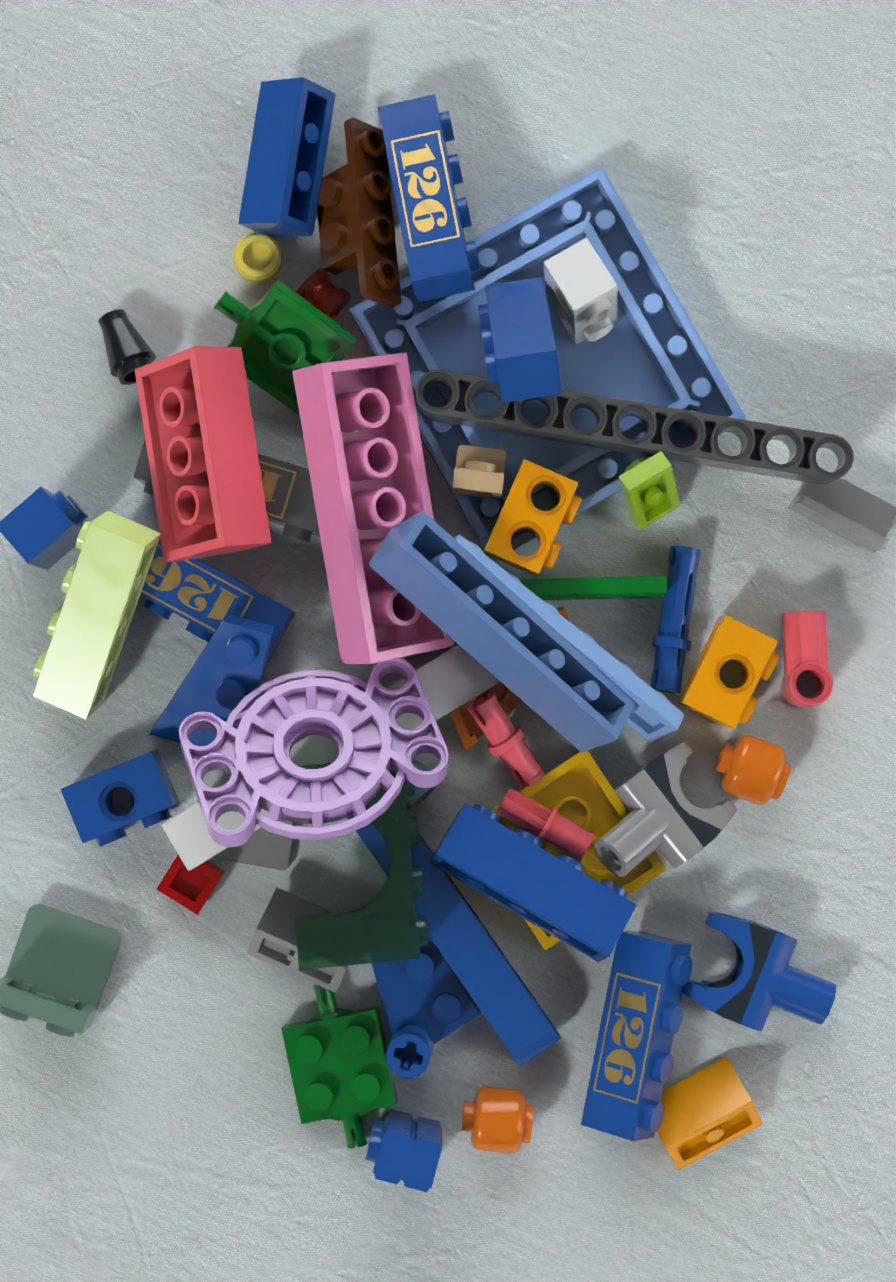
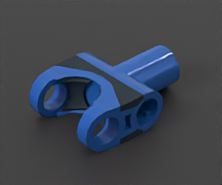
[682,911,837,1031]

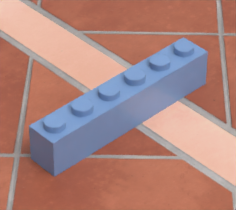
[368,510,636,753]

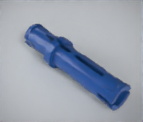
[650,546,701,694]

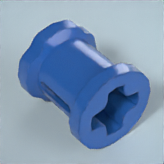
[386,1024,434,1079]

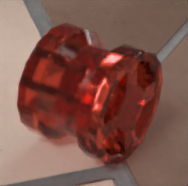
[295,268,351,320]

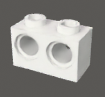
[543,237,618,345]

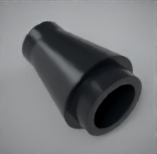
[98,309,156,385]

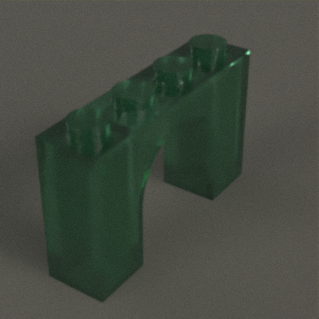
[295,763,428,970]

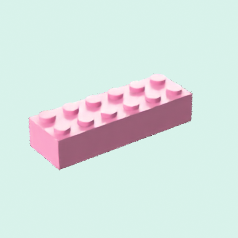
[292,352,455,664]

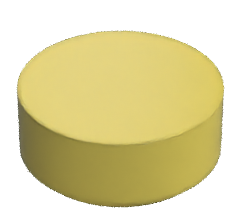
[233,233,283,284]

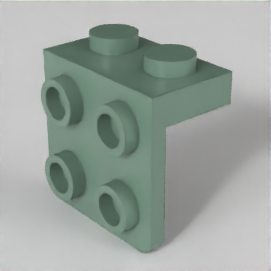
[0,904,122,1037]

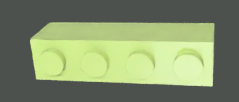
[33,510,161,719]

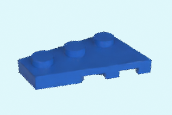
[149,613,275,746]
[360,892,480,1060]

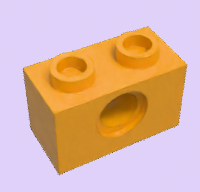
[677,615,779,729]

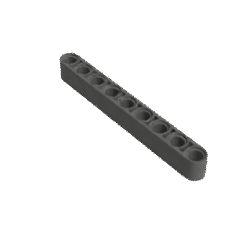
[416,370,854,484]

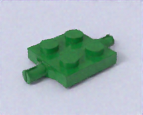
[214,279,357,415]
[281,984,398,1149]

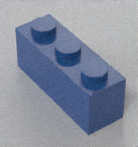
[238,77,336,237]
[478,277,562,403]

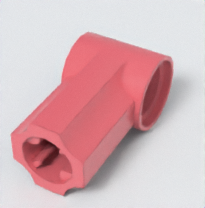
[781,611,833,708]

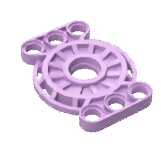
[179,658,449,847]

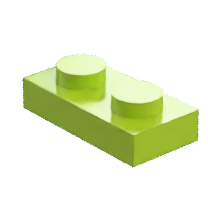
[618,451,680,531]

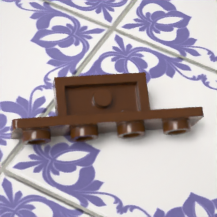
[317,117,402,308]

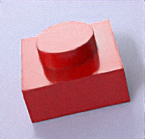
[156,855,225,915]

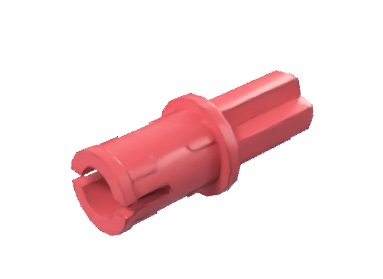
[497,789,595,861]

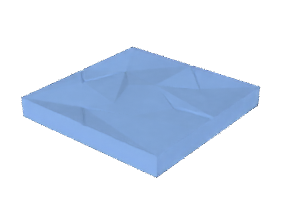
[349,166,746,562]

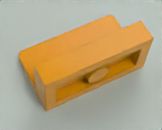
[657,1058,763,1170]

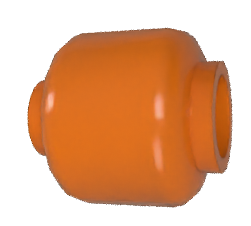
[715,735,791,805]
[461,1086,534,1154]

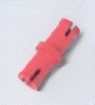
[467,692,545,789]

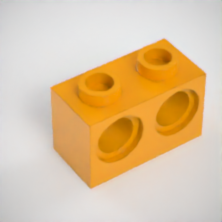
[483,459,582,577]

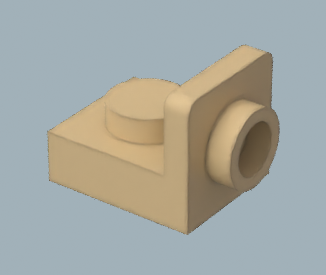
[452,445,506,500]

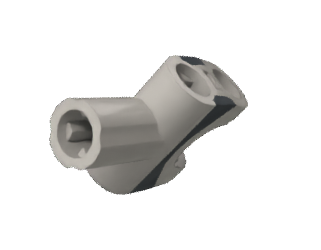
[594,741,737,877]

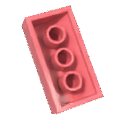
[135,346,271,563]

